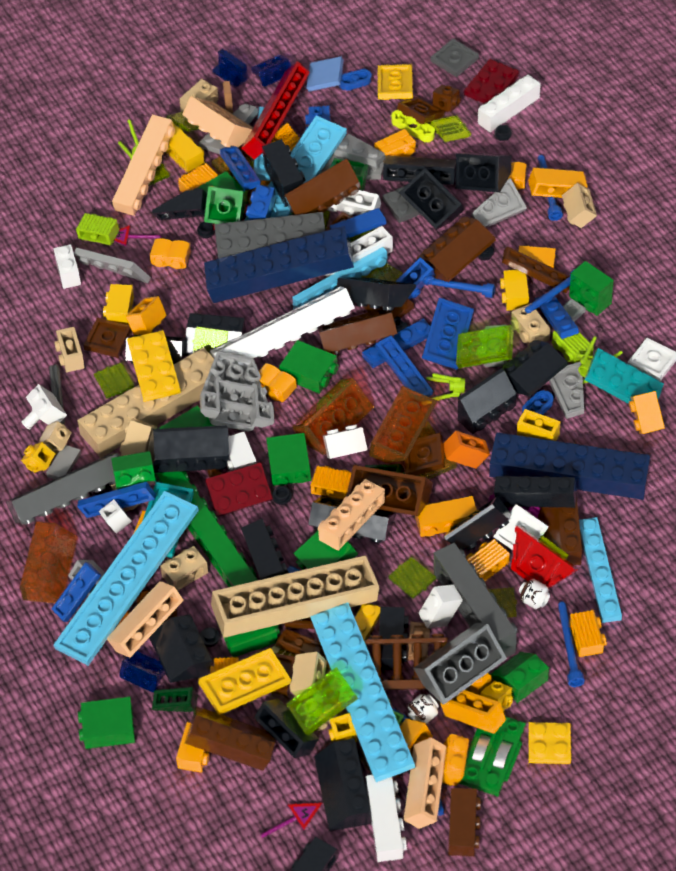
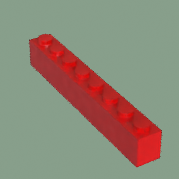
[242,61,310,160]

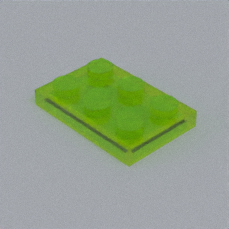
[456,325,514,368]
[287,667,358,736]

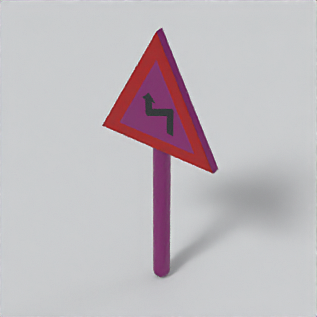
[114,226,162,246]
[260,803,323,838]

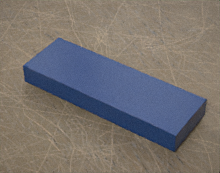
[330,208,387,238]
[52,562,102,622]

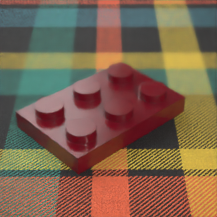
[464,59,519,104]
[205,462,273,517]

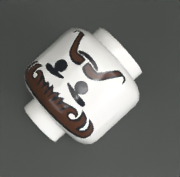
[519,579,550,609]
[408,694,439,724]

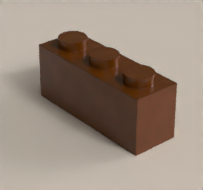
[449,788,481,857]

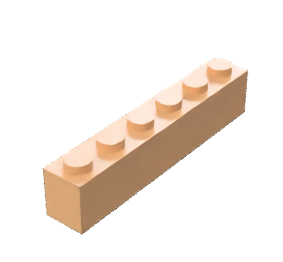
[112,115,175,216]

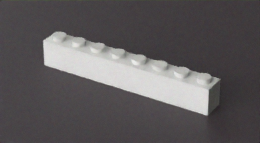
[210,286,354,358]

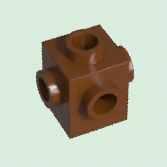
[433,84,461,112]

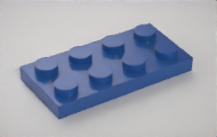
[422,298,474,370]

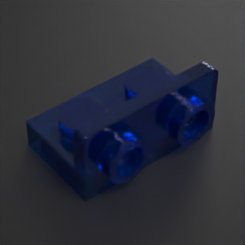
[212,48,248,88]
[251,54,291,87]
[119,651,166,693]

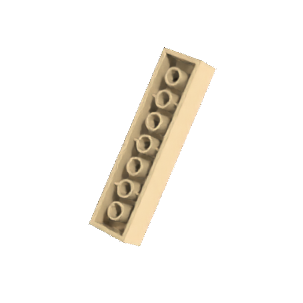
[77,347,214,458]
[211,555,379,638]

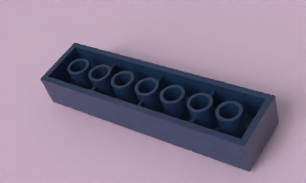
[204,226,354,303]
[489,432,650,500]

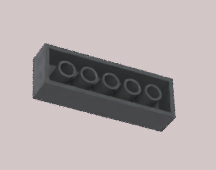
[214,212,325,259]
[6,453,119,525]
[433,543,518,657]

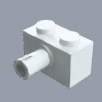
[21,384,67,430]

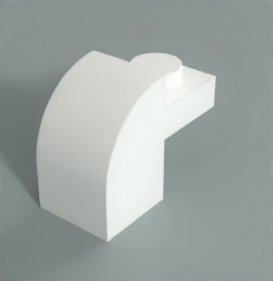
[99,500,132,534]

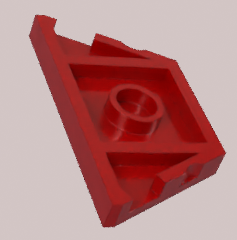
[511,525,578,589]

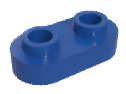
[339,69,372,91]
[522,390,553,415]

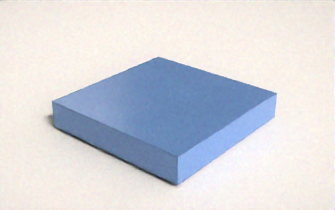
[306,56,344,91]

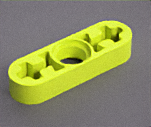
[391,110,435,142]

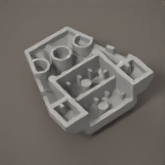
[200,351,274,432]

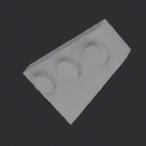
[549,362,584,419]

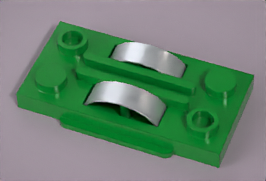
[459,717,526,797]

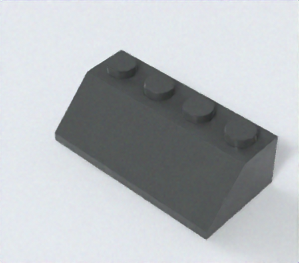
[414,623,507,704]

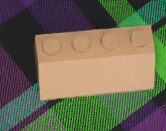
[182,96,253,147]

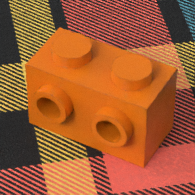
[443,431,490,469]

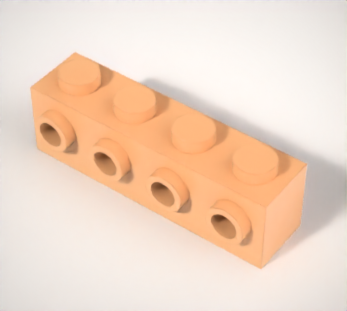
[318,479,385,551]
[107,581,184,658]
[404,738,447,828]

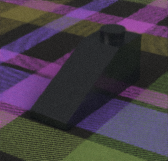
[152,188,207,220]

